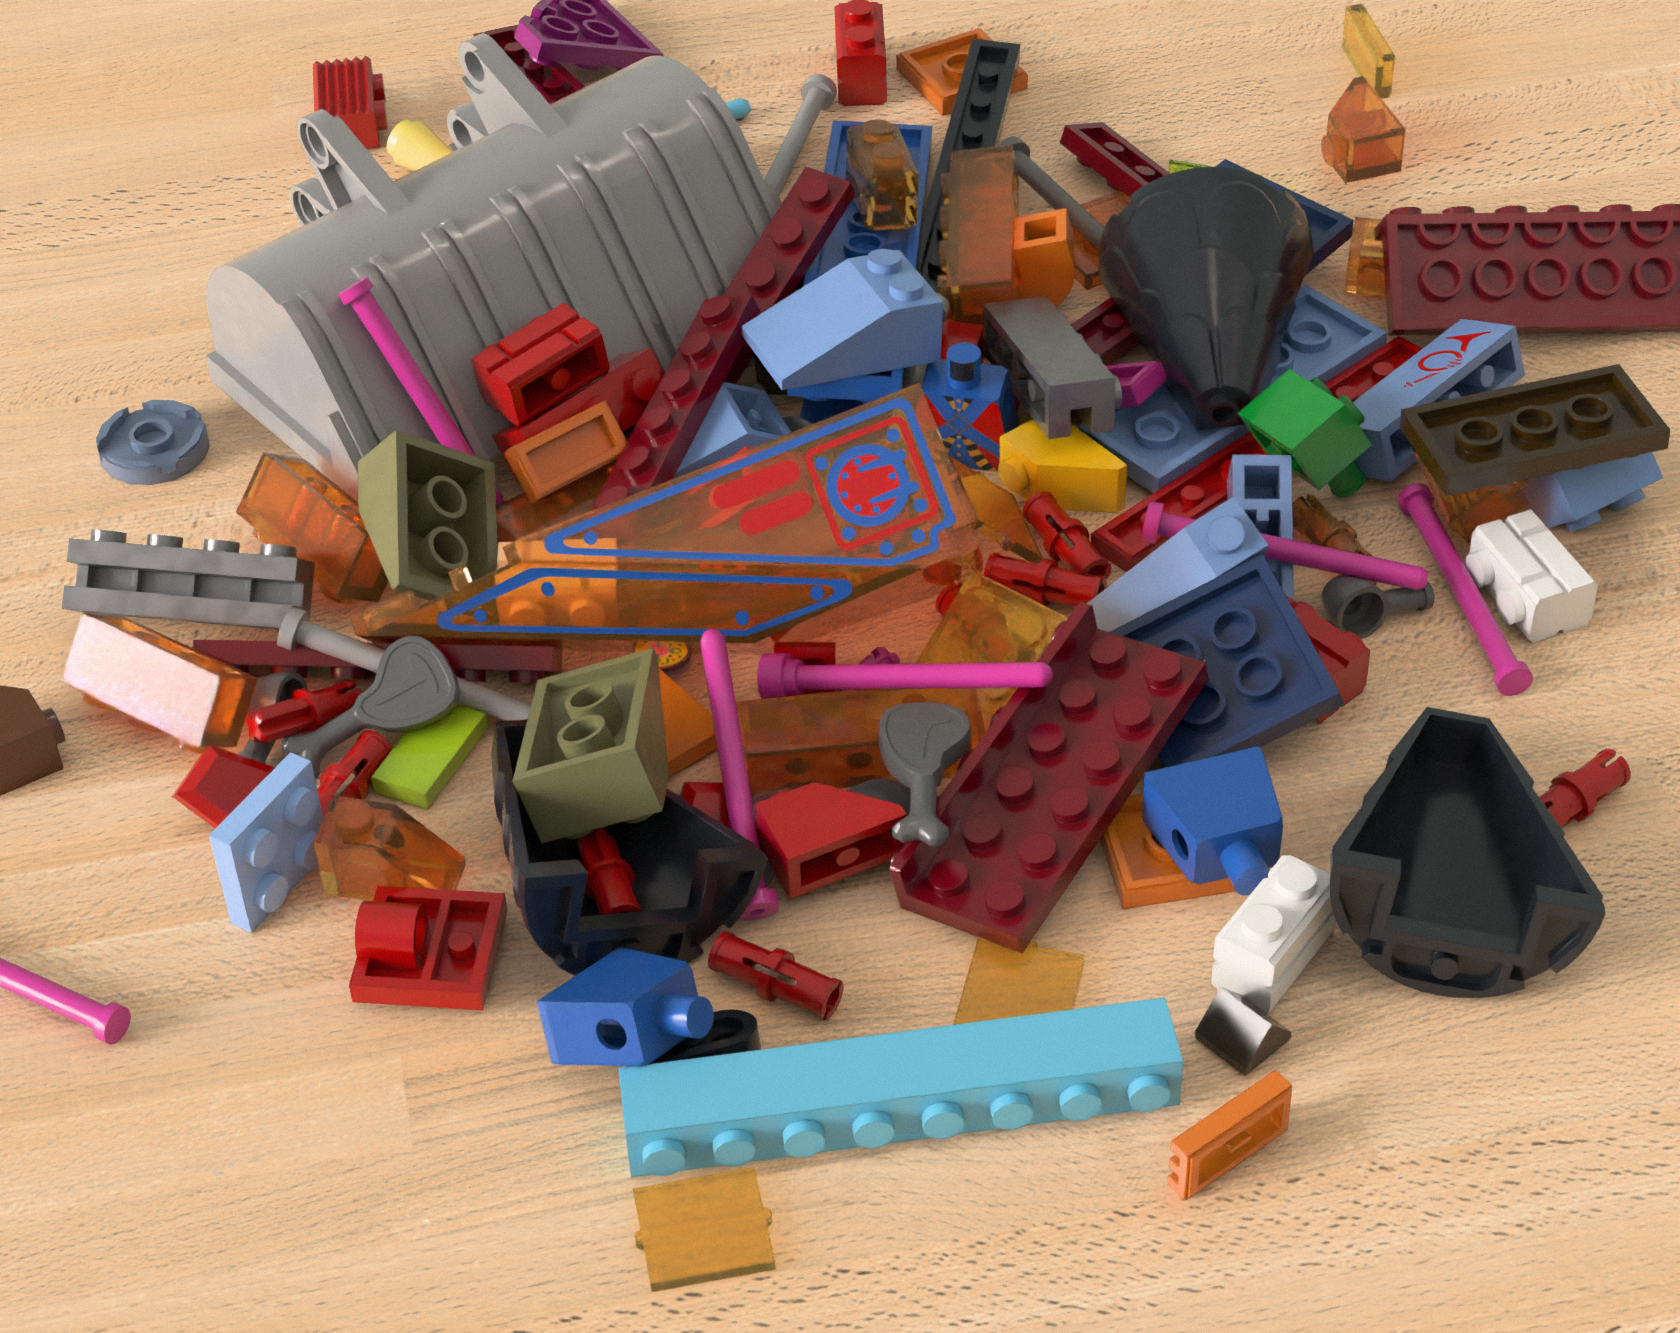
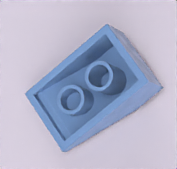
[742,249,944,390]

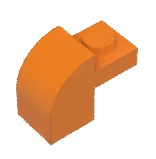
[971,208,1074,309]

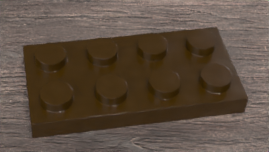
[1400,364,1670,496]

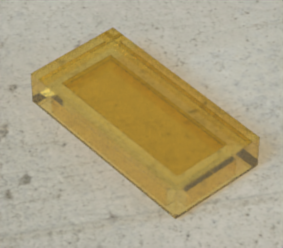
[1342,4,1395,100]

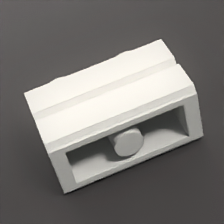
[1465,509,1598,644]
[1211,855,1336,1013]

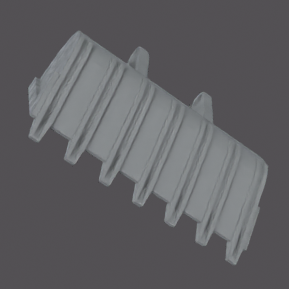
[206,33,806,504]

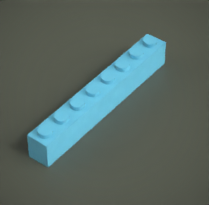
[618,997,1183,1177]

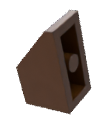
[0,685,65,796]

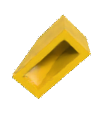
[998,419,1127,513]

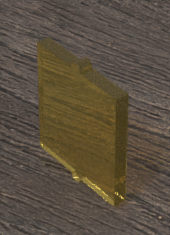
[953,937,1085,1025]
[633,1167,776,1292]

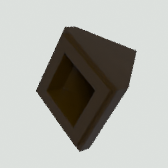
[1195,986,1292,1076]

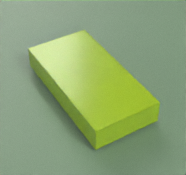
[371,704,488,810]

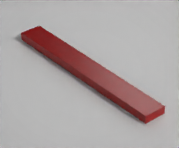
[1091,336,1422,572]

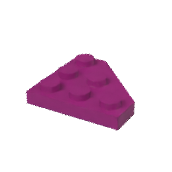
[514,0,664,70]

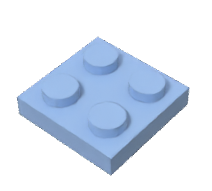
[209,752,330,933]

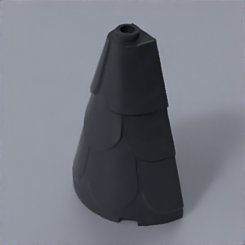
[1098,167,1314,431]
[1330,707,1606,998]
[491,719,768,976]

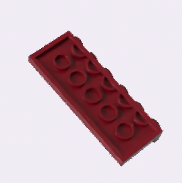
[1374,204,1680,336]
[889,602,1209,954]

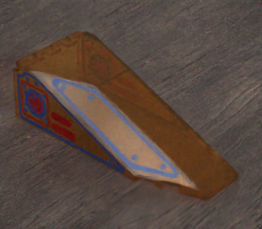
[350,382,984,655]

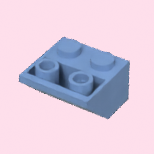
[672,382,798,485]

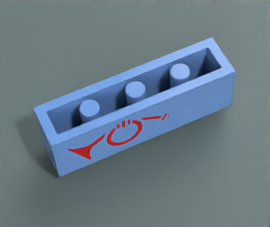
[1353,319,1525,482]

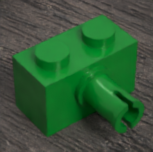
[1238,369,1372,498]

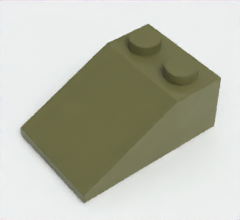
[358,430,499,620]
[513,647,669,843]

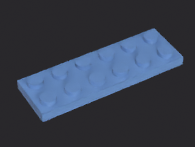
[1078,285,1387,493]

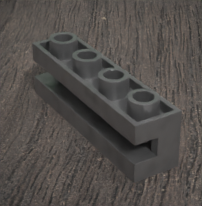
[983,296,1122,439]
[62,529,315,630]

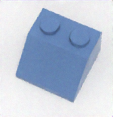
[1490,452,1663,532]

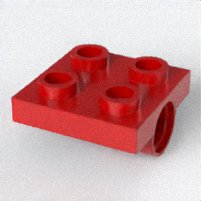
[349,885,508,1011]

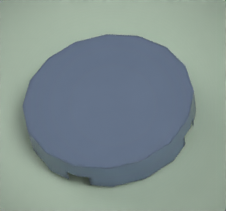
[96,400,210,485]

